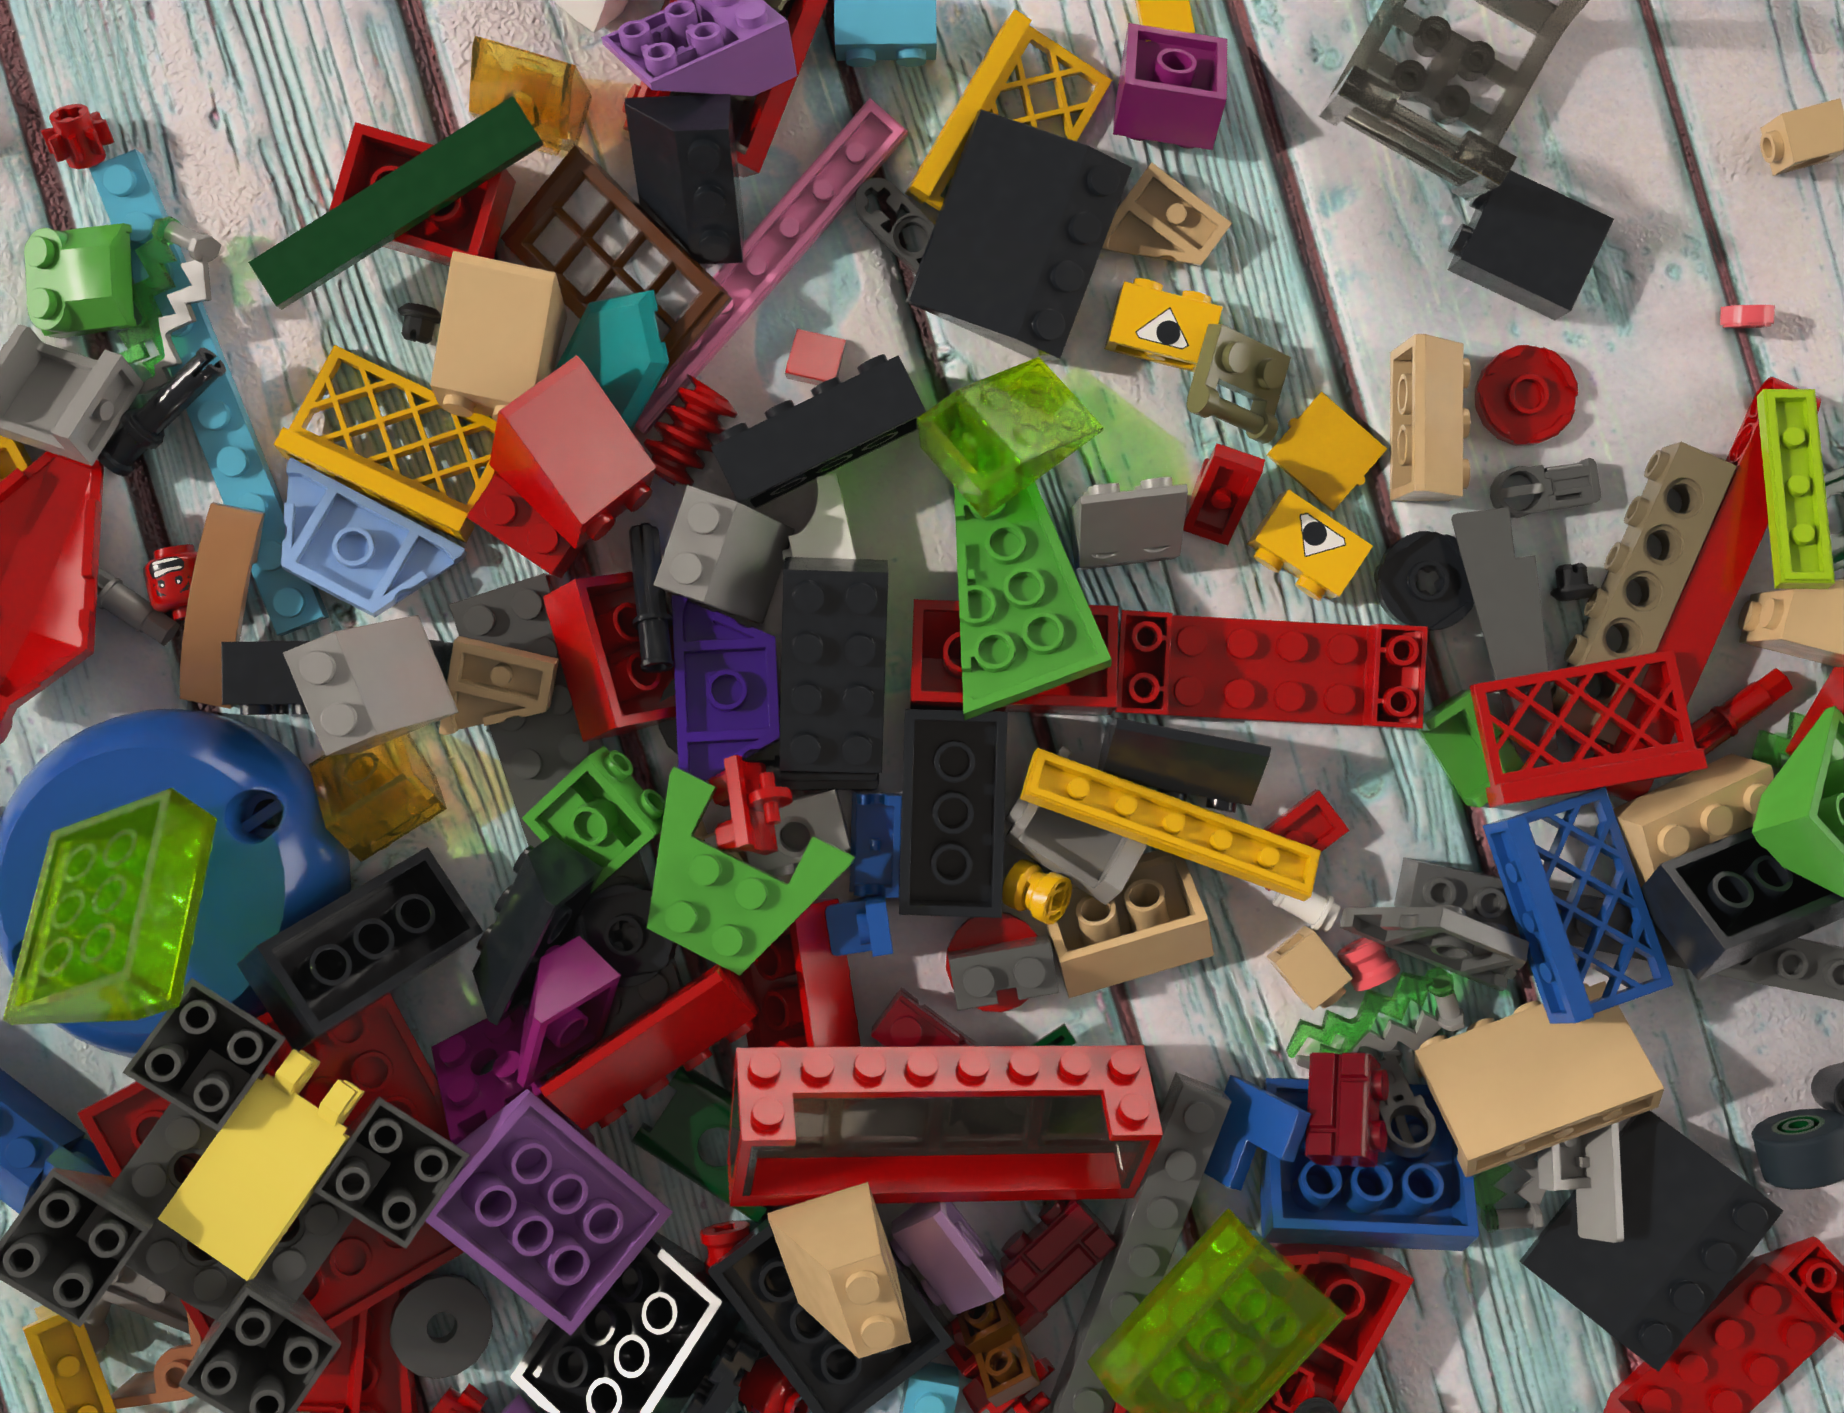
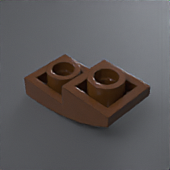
[957,1293,1041,1408]

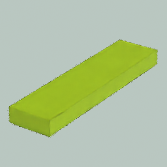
[1757,389,1835,589]

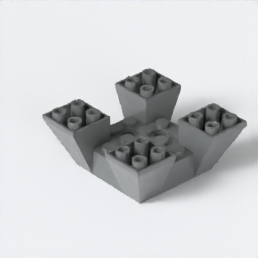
[0,978,470,1413]

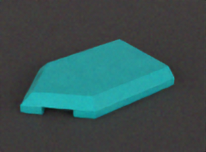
[554,290,669,431]

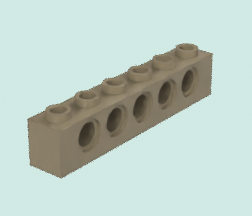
[1551,441,1737,745]

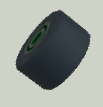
[1751,1109,1844,1190]

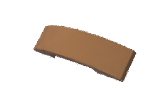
[180,502,265,709]

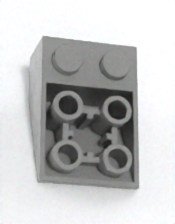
[1068,477,1188,571]

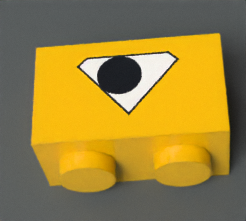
[1104,278,1223,373]
[1247,489,1373,601]

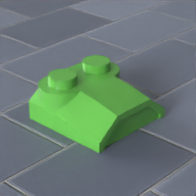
[24,223,136,339]

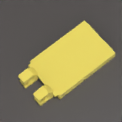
[157,1049,364,1281]

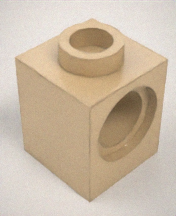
[1760,98,1844,176]
[1266,926,1353,1010]

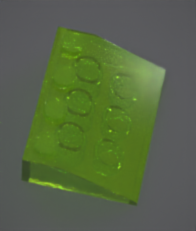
[3,788,217,1025]
[1087,1208,1346,1413]

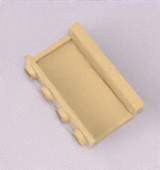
[1414,981,1664,1178]

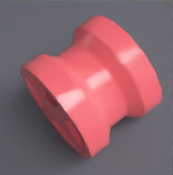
[1337,937,1401,991]

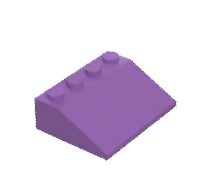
[425,1089,673,1336]

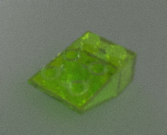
[917,357,1104,519]

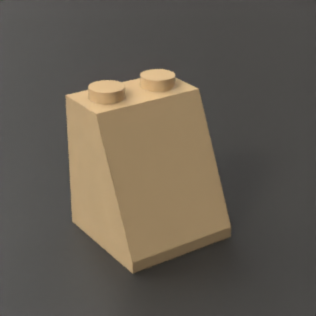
[430,251,568,422]
[1738,577,1844,667]
[768,1182,911,1359]

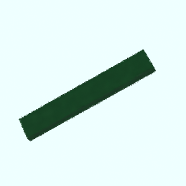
[248,96,544,310]

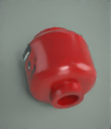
[143,544,198,621]
[738,1355,810,1413]

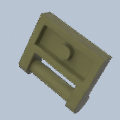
[1187,324,1291,444]

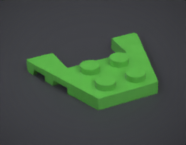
[647,766,855,975]

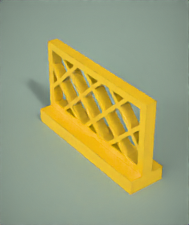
[904,9,1112,211]
[273,345,497,543]
[22,1305,117,1413]

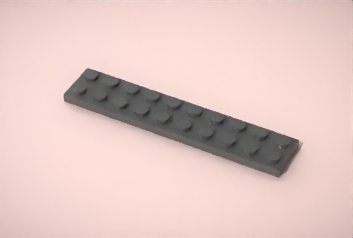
[449,573,683,1045]

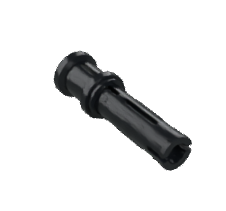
[97,348,226,477]

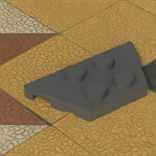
[1340,905,1529,991]

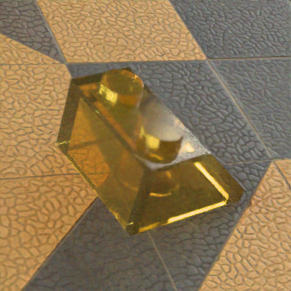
[469,36,592,156]
[309,733,447,862]

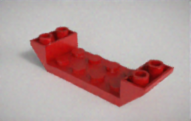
[1115,610,1428,729]
[1603,1236,1844,1413]

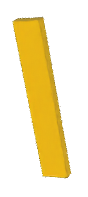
[1020,748,1321,901]

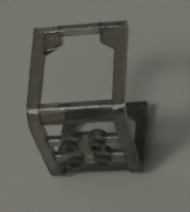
[1319,0,1590,201]

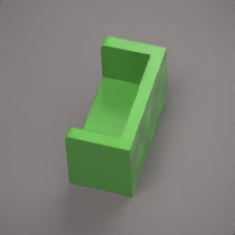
[1417,689,1524,808]

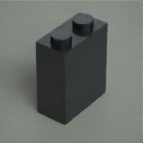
[1447,167,1614,320]

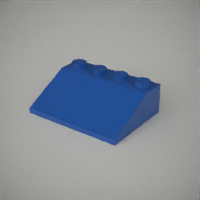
[1260,1078,1479,1251]

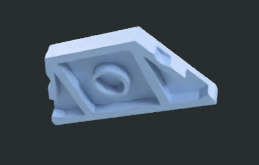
[281,457,467,617]

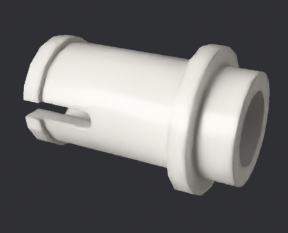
[1272,891,1341,933]

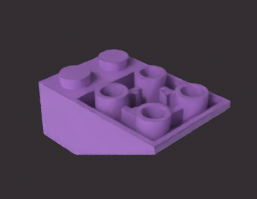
[601,0,797,96]

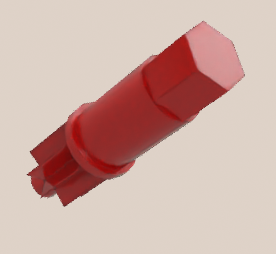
[1691,668,1793,756]

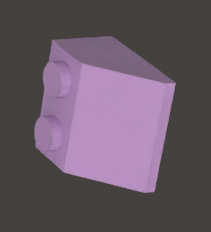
[890,1202,1004,1315]

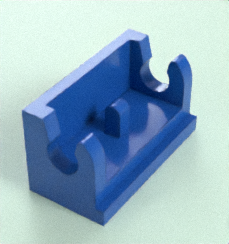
[849,792,902,898]

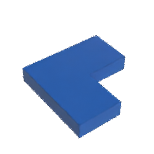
[1204,1075,1311,1191]

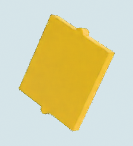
[1266,392,1387,512]

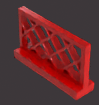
[1469,649,1708,808]

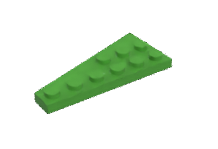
[951,396,1112,721]

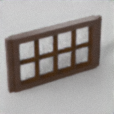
[500,145,733,390]

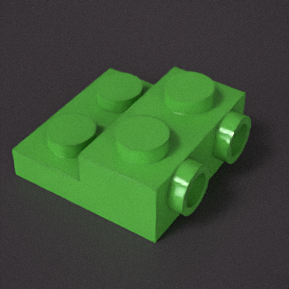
[522,746,666,893]

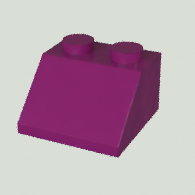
[1113,23,1227,150]
[517,936,621,1089]

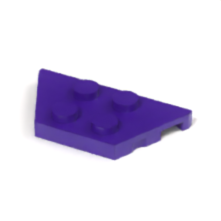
[672,595,780,781]

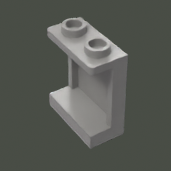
[0,325,144,466]
[1004,746,1147,905]

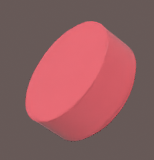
[1720,305,1775,328]

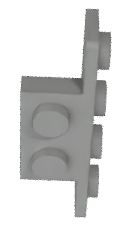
[1537,1122,1624,1243]

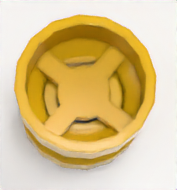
[1002,859,1072,925]

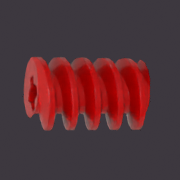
[643,374,738,486]

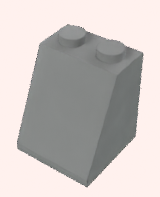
[654,485,795,624]
[283,615,459,756]

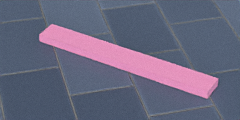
[635,98,908,435]

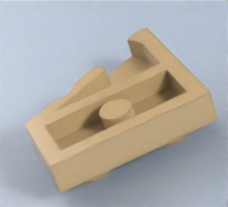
[1102,162,1232,266]
[439,636,559,735]

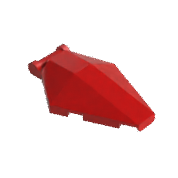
[0,451,104,744]

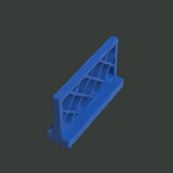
[1483,787,1674,1024]

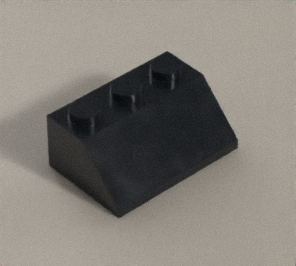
[624,94,744,264]
[1098,717,1271,813]
[472,835,603,1026]

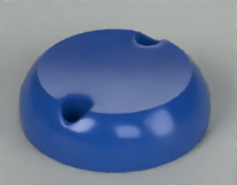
[0,709,351,1058]

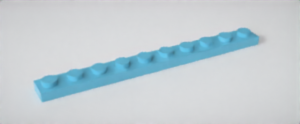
[89,149,329,636]

